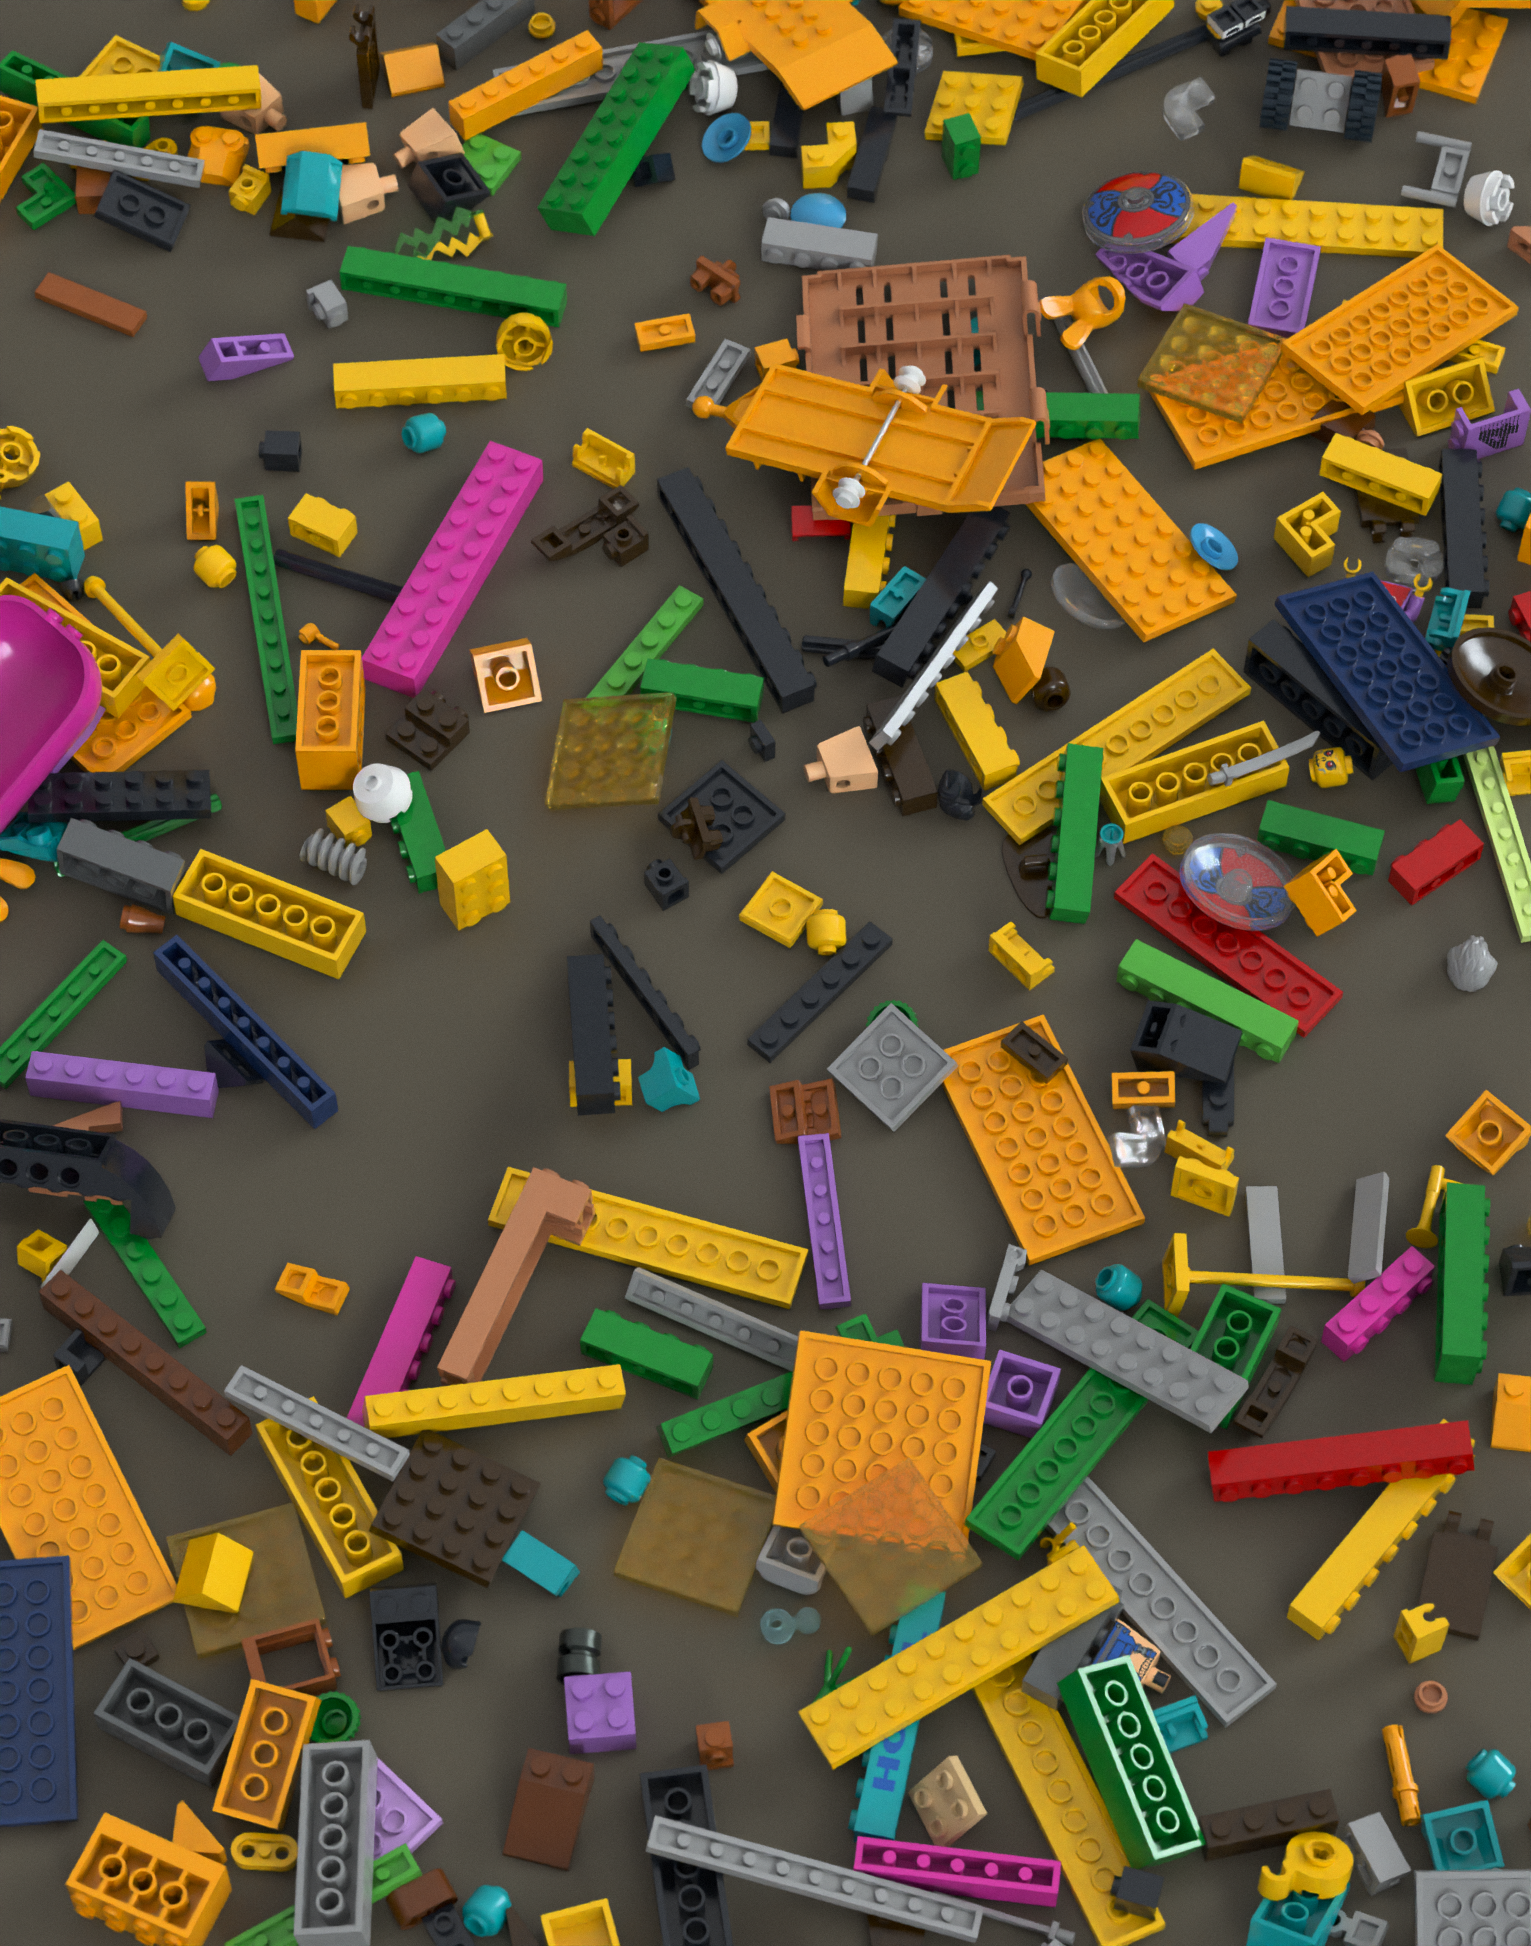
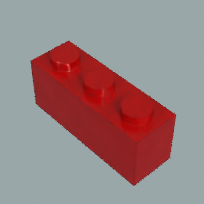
[1388,819,1484,906]

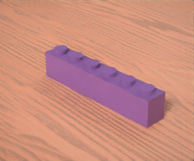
[25,1051,219,1118]

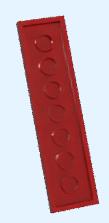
[1114,853,1343,1038]

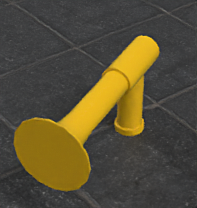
[1405,1165,1463,1248]

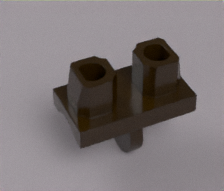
[670,797,723,860]

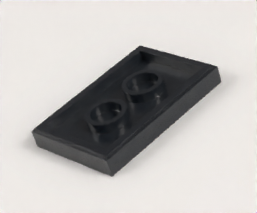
[93,170,191,252]

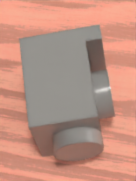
[306,279,349,329]

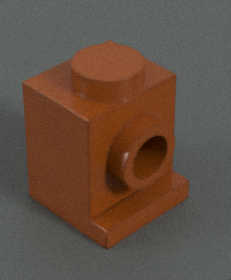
[696,1721,734,1770]

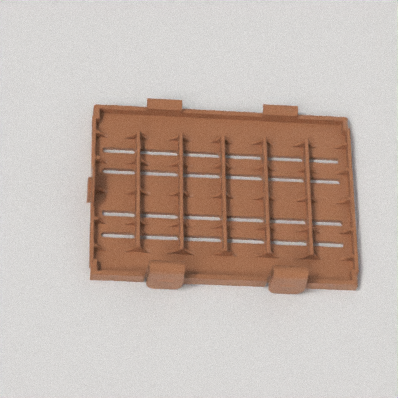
[796,255,1050,520]

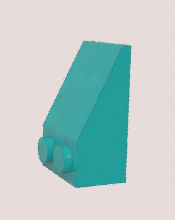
[1246,1870,1351,1946]

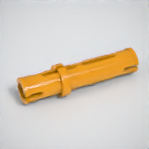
[1381,1724,1422,1827]

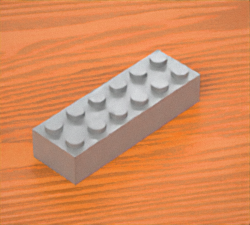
[294,1740,378,1946]

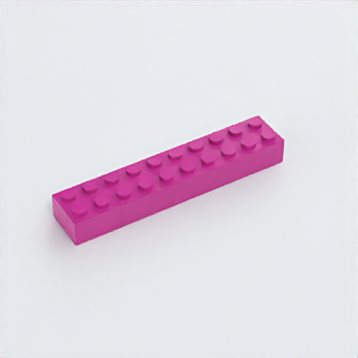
[362,441,543,698]

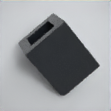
[633,153,675,188]
[53,1328,105,1386]

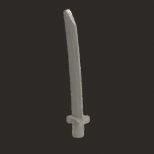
[1207,731,1320,787]
[933,1891,1076,1946]

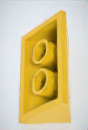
[1398,356,1495,437]

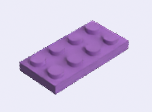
[1247,237,1321,338]

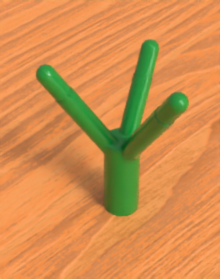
[812,1647,862,1703]

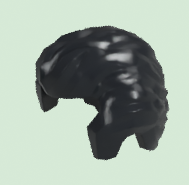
[937,769,984,821]

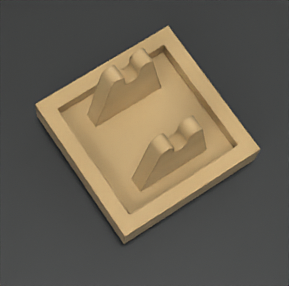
[908,1755,987,1847]

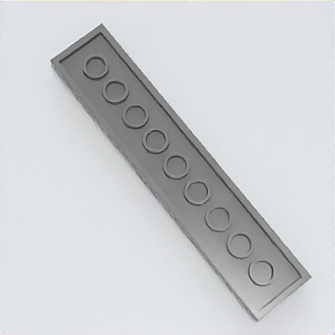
[493,30,769,117]
[1046,1476,1277,1728]

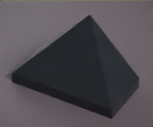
[204,1039,265,1088]

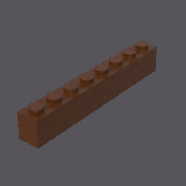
[39,1270,253,1456]

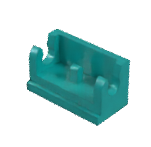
[870,566,926,628]
[1425,587,1471,651]
[502,1530,580,1597]
[1152,1695,1208,1754]

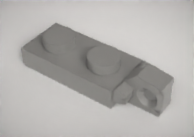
[986,1244,1027,1332]

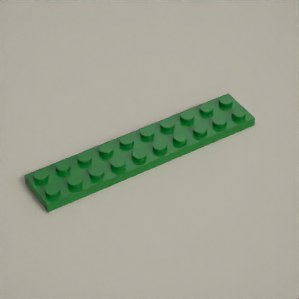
[965,1299,1199,1561]

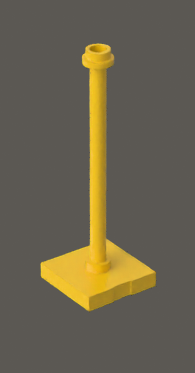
[83,576,216,711]
[1162,1233,1365,1318]

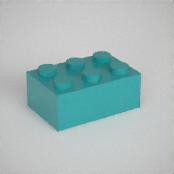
[0,506,85,582]

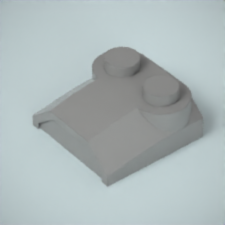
[755,1526,841,1595]

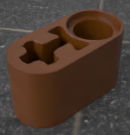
[385,1868,458,1930]

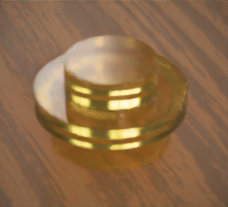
[1162,825,1193,854]

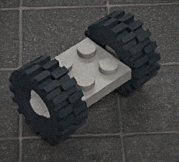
[1259,58,1382,143]

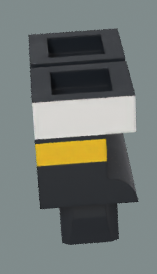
[1206,0,1266,57]

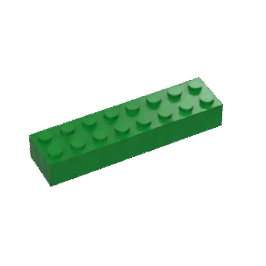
[537,42,696,236]

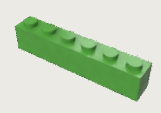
[1116,939,1299,1063]

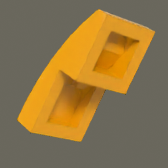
[275,1263,350,1315]

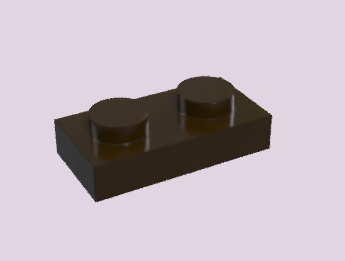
[1001,1021,1068,1084]

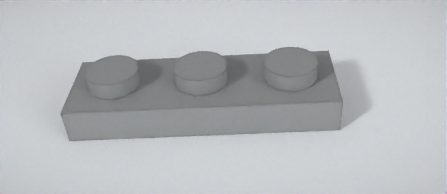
[686,339,750,417]

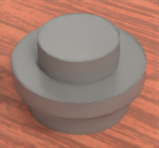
[762,198,789,220]

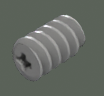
[299,828,367,885]

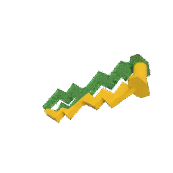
[394,206,493,260]

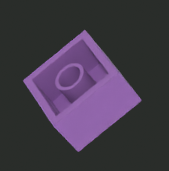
[983,1349,1061,1438]
[564,1671,637,1754]

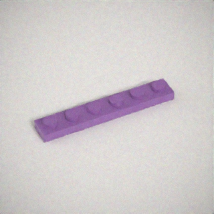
[798,1133,851,1310]

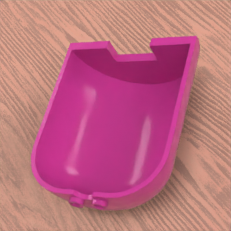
[0,595,102,834]

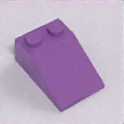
[918,1283,986,1360]

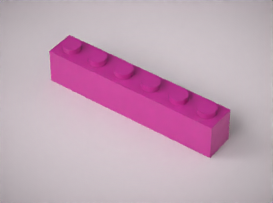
[347,1256,456,1439]
[854,1836,1061,1908]

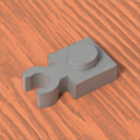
[1329,1909,1389,1946]

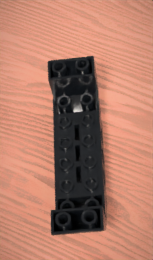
[0,1119,176,1239]

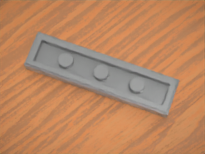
[1348,1172,1389,1284]
[1245,1186,1286,1304]

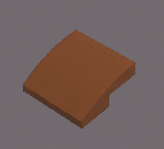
[769,1078,842,1144]

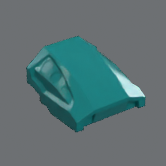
[281,151,343,221]
[0,812,69,862]

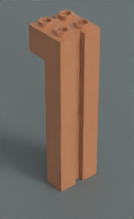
[437,1167,595,1386]

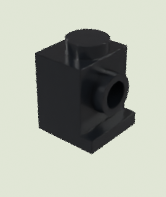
[644,858,689,911]

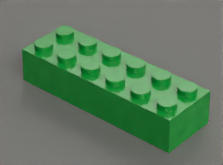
[1434,1182,1490,1385]
[1057,1655,1206,1870]

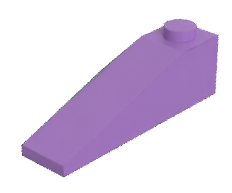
[1095,240,1204,311]

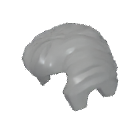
[1447,935,1498,992]

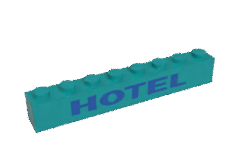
[848,1584,946,1843]

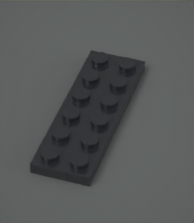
[28,769,211,823]

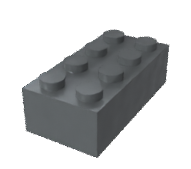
[57,818,186,915]
[94,1658,240,1789]

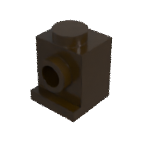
[602,514,649,567]

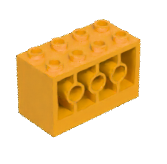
[295,650,366,790]
[66,1812,232,1946]

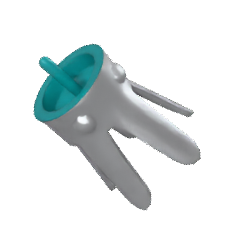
[1095,823,1125,866]

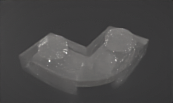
[1163,77,1215,141]
[1108,1105,1166,1168]

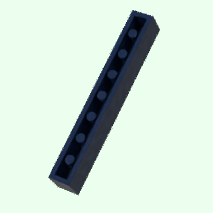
[153,935,338,1129]

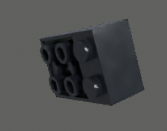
[1130,1000,1243,1084]
[370,1582,443,1691]

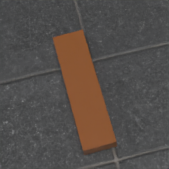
[35,272,147,337]

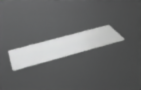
[41,1218,99,1289]

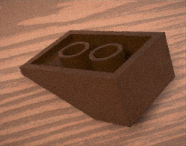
[503,1748,595,1871]

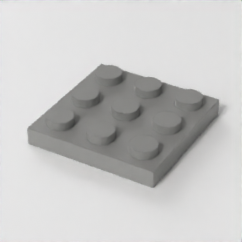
[827,1003,958,1132]

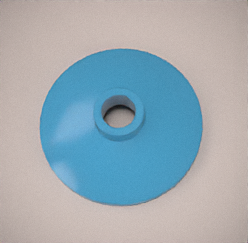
[702,113,751,162]
[1189,523,1238,570]

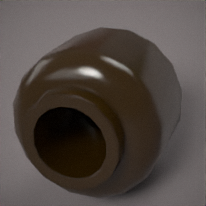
[1030,667,1071,711]

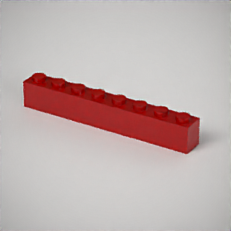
[1208,1420,1475,1502]

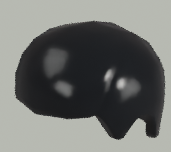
[441,1619,482,1670]

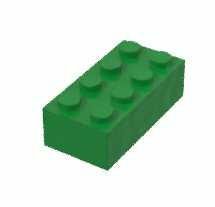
[1190,1283,1281,1430]

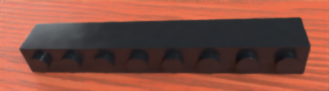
[872,506,1011,688]

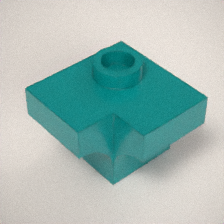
[638,1047,701,1112]

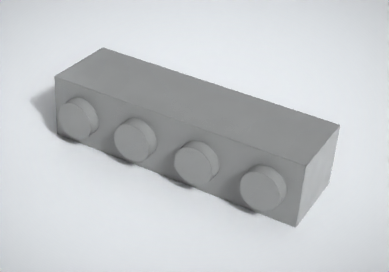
[761,217,878,271]

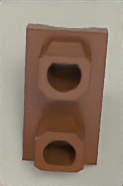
[690,255,741,306]

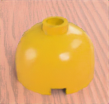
[496,313,553,371]

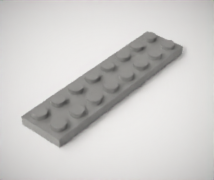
[1006,1269,1249,1433]

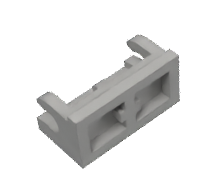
[1338,1812,1411,1896]

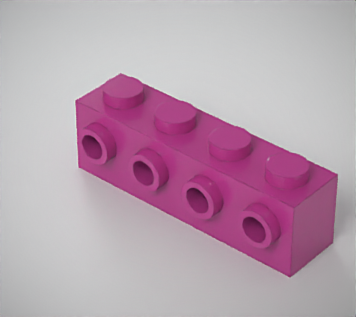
[1321,1246,1435,1362]

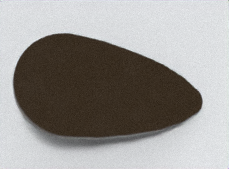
[1002,828,1056,919]

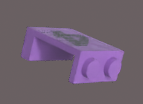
[1448,389,1531,459]

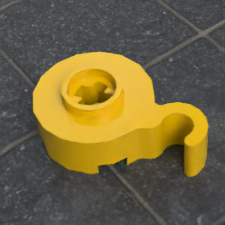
[0,426,40,499]
[1258,1831,1353,1901]

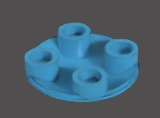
[791,193,846,228]

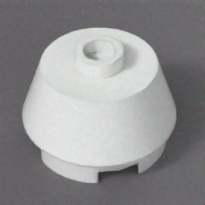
[689,60,738,115]
[1464,170,1515,226]
[353,763,413,823]

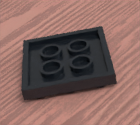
[658,760,786,874]

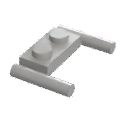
[1401,131,1472,208]

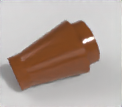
[119,903,166,934]

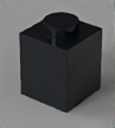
[259,430,302,472]
[1110,1866,1164,1920]

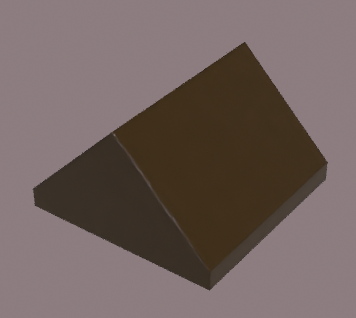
[270,188,330,242]

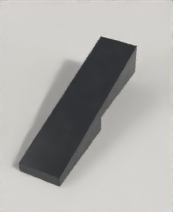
[884,18,921,117]
[769,82,805,158]
[847,106,898,203]

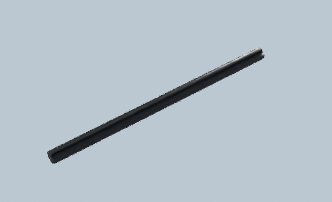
[1014,0,1272,121]

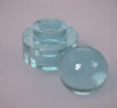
[760,1607,821,1644]

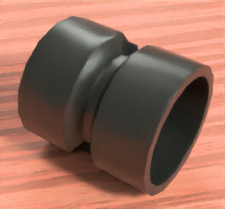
[556,1628,602,1685]

